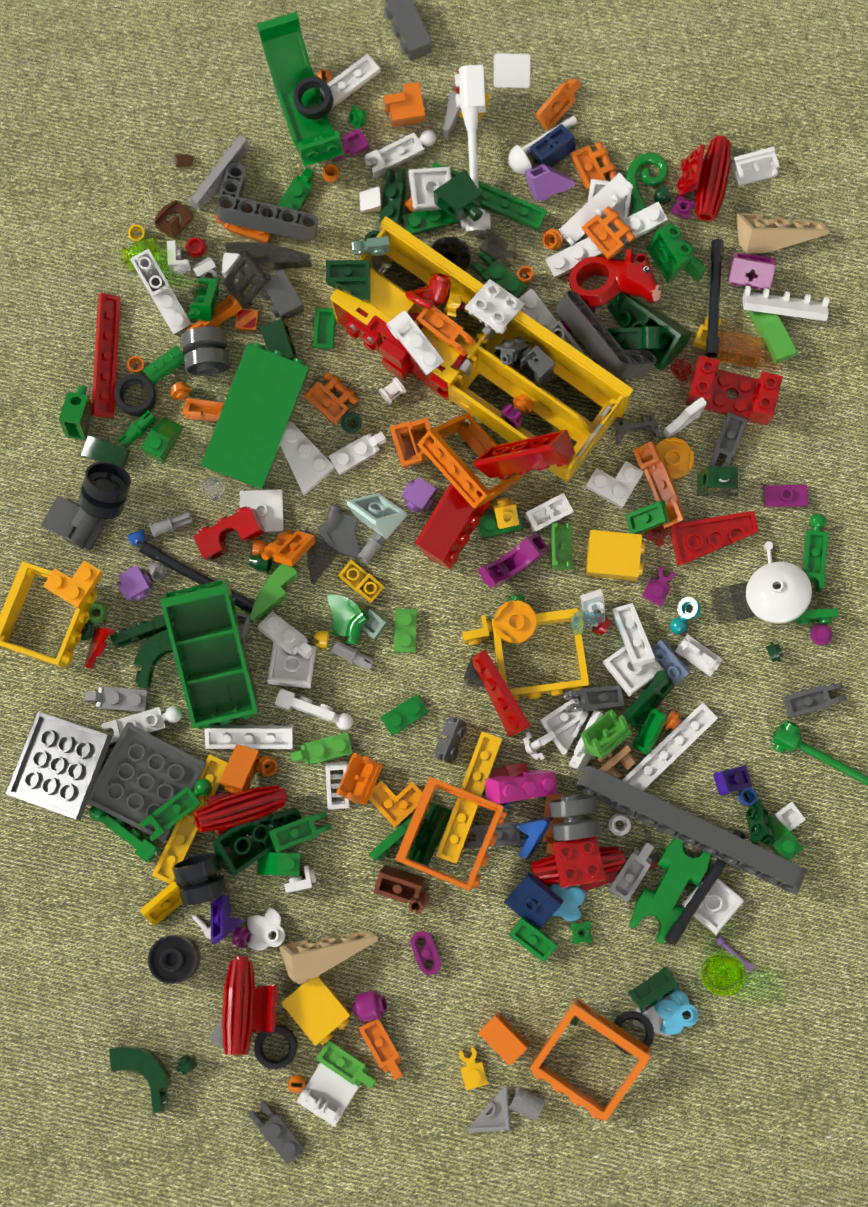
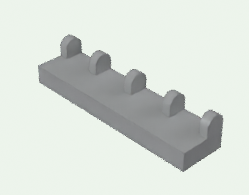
[186,135,249,211]

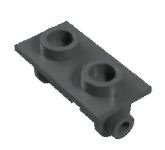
[495,337,534,365]
[434,716,467,764]

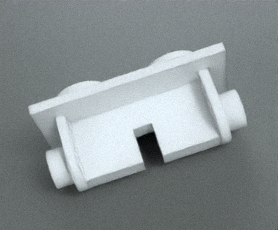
[675,634,723,677]

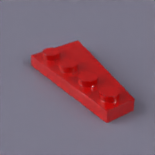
[669,511,758,567]
[471,649,531,737]

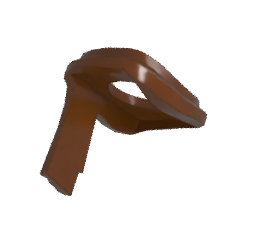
[154,200,194,238]

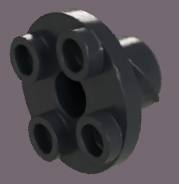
[431,237,471,271]

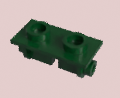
[745,799,774,845]

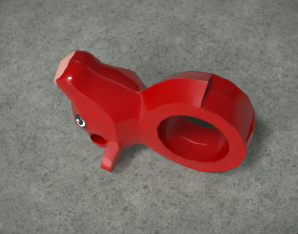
[569,249,661,308]

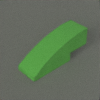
[749,310,797,365]
[250,564,299,624]

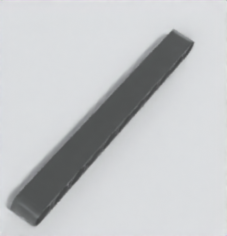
[576,766,806,894]

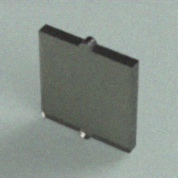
[710,582,755,625]

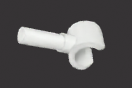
[192,915,211,940]

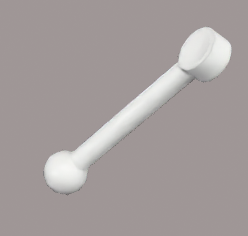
[764,541,773,564]

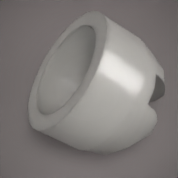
[147,562,166,581]

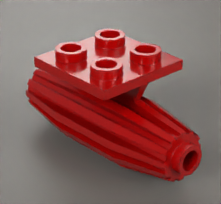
[676,135,731,222]
[193,785,288,835]
[530,836,626,888]
[222,956,278,1055]

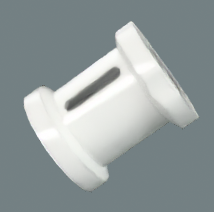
[378,377,406,405]

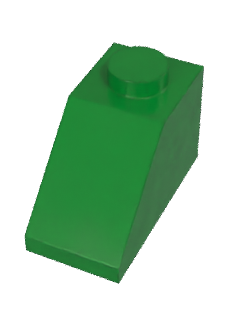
[141,417,184,464]
[768,814,803,860]
[257,852,302,876]

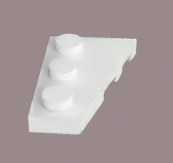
[281,422,335,496]

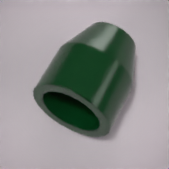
[249,554,272,573]

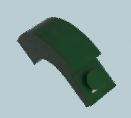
[133,630,173,691]
[109,1045,172,1113]

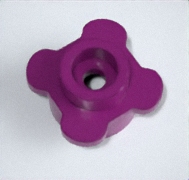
[671,196,695,220]
[232,926,251,949]

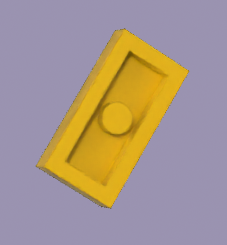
[140,881,182,926]

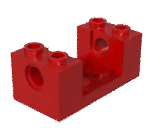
[685,355,783,426]

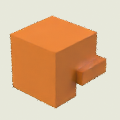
[383,82,425,128]
[390,417,431,468]

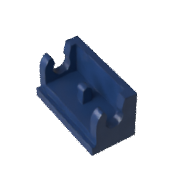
[529,123,576,167]

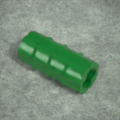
[142,345,185,385]

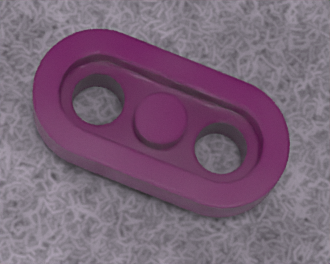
[410,931,441,975]

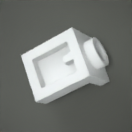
[167,241,191,274]
[284,865,316,893]

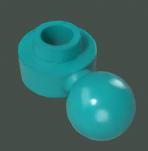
[670,597,701,635]

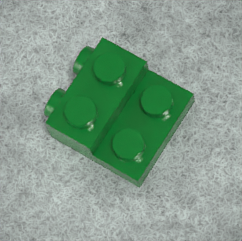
[646,223,694,283]

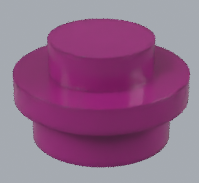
[810,624,833,646]

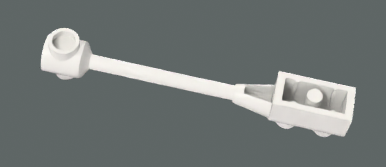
[455,65,491,235]

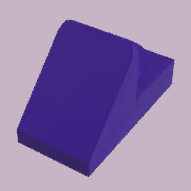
[714,765,752,795]
[210,895,244,945]

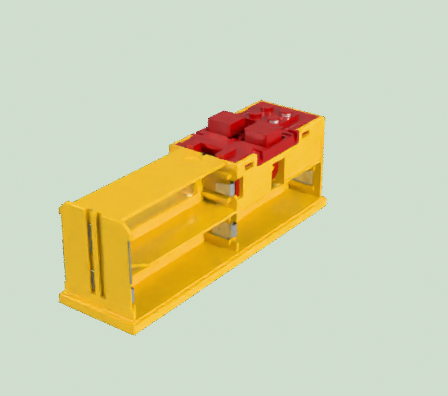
[330,216,634,483]

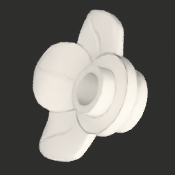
[247,908,286,951]

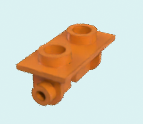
[183,398,225,422]

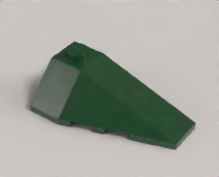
[608,291,693,371]
[213,807,302,876]

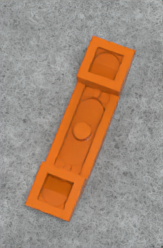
[633,441,685,528]

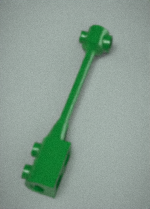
[771,720,868,786]

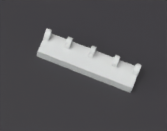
[559,172,634,246]
[742,286,829,321]
[204,723,294,749]

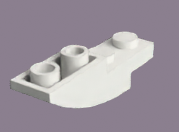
[130,249,191,334]
[518,288,584,354]

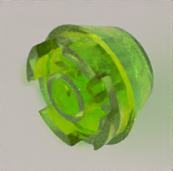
[119,237,161,273]
[700,952,746,997]

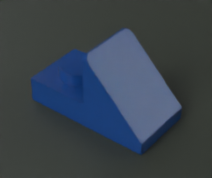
[515,817,554,859]

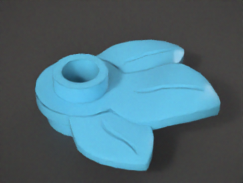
[550,885,586,921]
[654,990,698,1035]

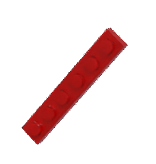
[91,292,121,419]

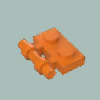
[570,142,617,191]
[581,206,636,260]
[304,372,359,426]
[261,529,316,567]

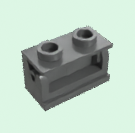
[260,269,304,321]
[520,345,555,388]

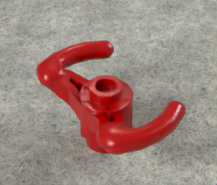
[405,273,466,311]

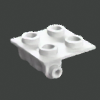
[465,279,525,334]
[297,1063,358,1127]

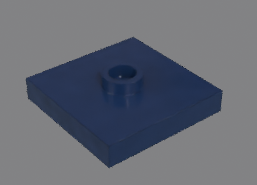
[504,872,564,929]

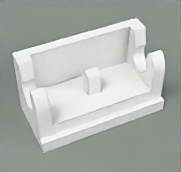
[731,147,779,186]
[524,493,574,532]

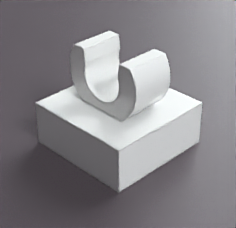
[191,257,217,278]
[580,589,605,618]

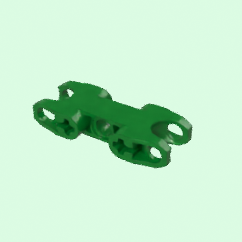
[628,838,711,944]

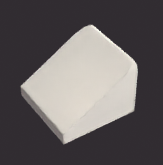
[359,187,381,213]
[222,253,242,280]

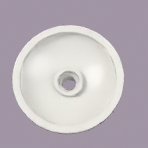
[746,562,812,624]

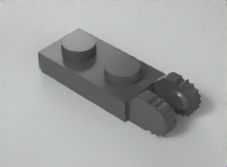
[709,412,748,467]
[783,682,847,718]
[563,685,625,712]
[463,821,521,848]
[249,1100,306,1165]

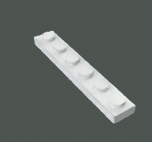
[545,202,668,279]
[621,703,718,791]

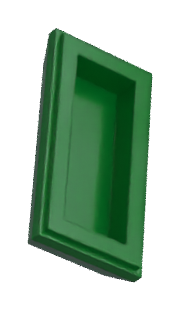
[313,308,336,349]
[632,707,667,755]

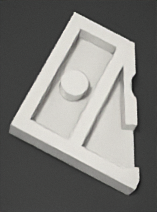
[540,698,588,756]

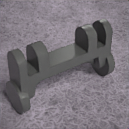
[614,414,659,444]

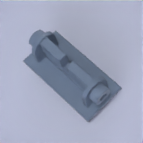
[651,639,691,685]

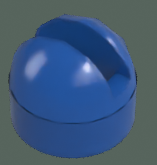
[127,530,146,547]
[738,788,757,806]

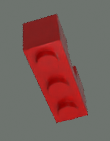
[193,506,266,562]

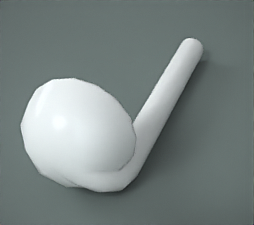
[508,116,577,174]

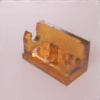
[715,330,763,369]

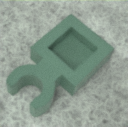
[352,236,390,256]
[358,602,389,639]

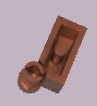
[373,865,429,914]

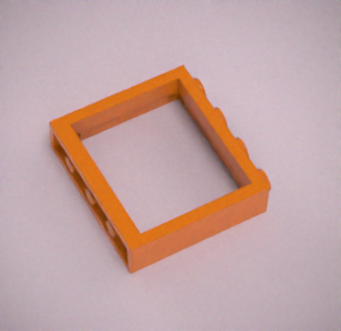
[417,413,524,509]
[395,776,507,892]
[529,998,652,1122]

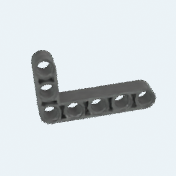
[217,163,318,241]
[555,290,657,380]

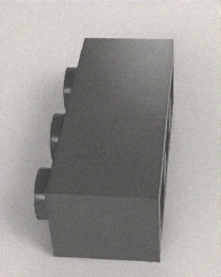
[383,0,432,61]

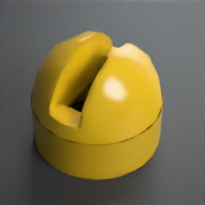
[128,224,146,242]
[313,631,329,648]

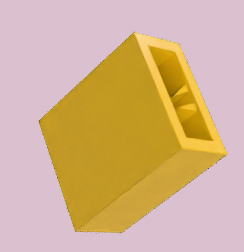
[585,530,645,581]
[281,975,351,1046]

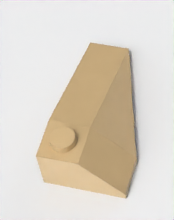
[736,213,829,255]
[279,931,378,983]

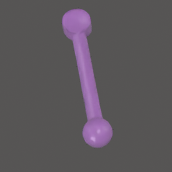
[716,937,755,972]

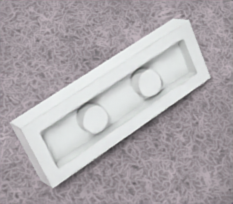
[320,54,380,108]
[612,603,655,668]

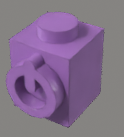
[401,477,436,514]
[117,565,153,601]

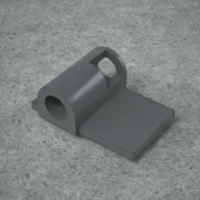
[41,496,107,551]

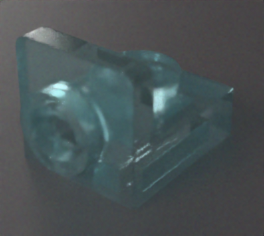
[570,611,605,635]

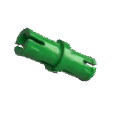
[117,410,157,449]

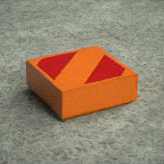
[235,308,259,332]

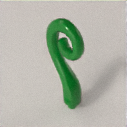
[626,153,668,216]

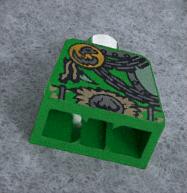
[59,386,92,440]

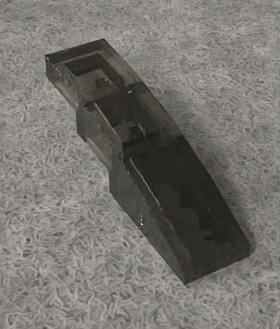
[226,242,312,270]

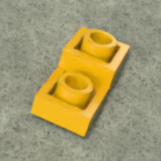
[337,559,384,603]

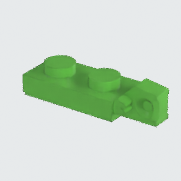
[290,732,353,765]
[316,1040,377,1088]

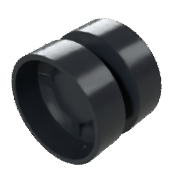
[79,462,131,519]
[172,852,228,905]
[148,935,201,984]

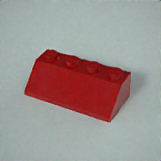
[473,429,575,479]
[414,483,492,569]

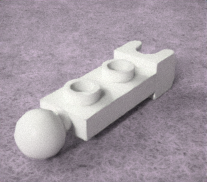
[364,129,436,178]
[275,689,353,730]
[101,706,182,746]

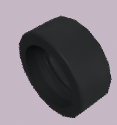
[293,77,334,120]
[115,374,157,416]
[612,1011,655,1056]
[254,1025,298,1070]

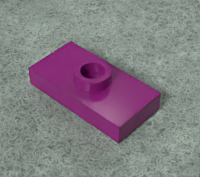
[763,485,808,508]

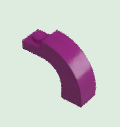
[478,533,550,588]

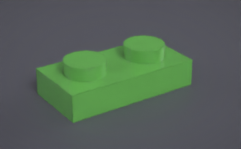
[394,609,417,653]

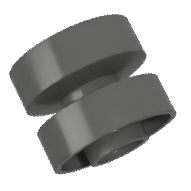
[181,326,230,376]
[549,794,601,841]

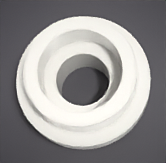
[609,814,631,836]

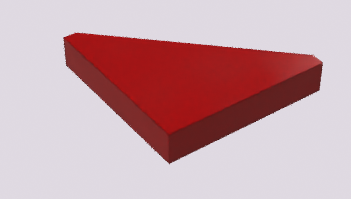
[84,628,115,669]

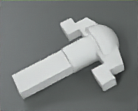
[523,730,557,760]

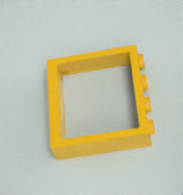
[0,561,98,669]
[491,608,589,701]

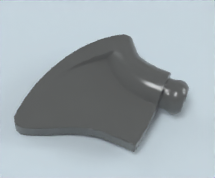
[317,505,360,558]

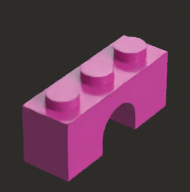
[485,769,557,804]

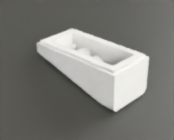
[325,762,350,809]

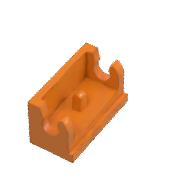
[220,744,261,794]
[336,753,383,806]
[478,1011,529,1066]

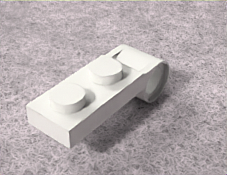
[386,311,444,375]

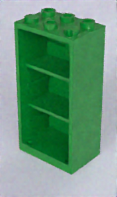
[201,342,309,490]
[160,579,259,730]

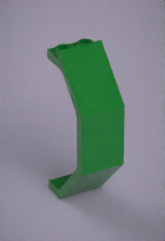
[257,12,344,167]

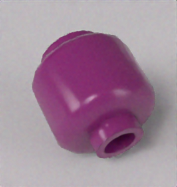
[352,990,387,1022]

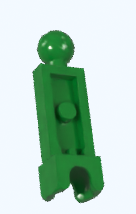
[802,513,828,592]
[139,779,212,841]
[89,806,160,863]

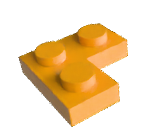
[43,561,104,609]
[369,780,423,828]

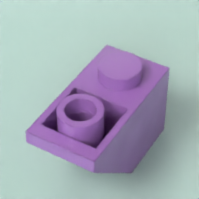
[525,164,575,201]

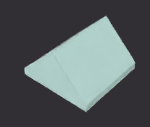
[347,493,407,539]

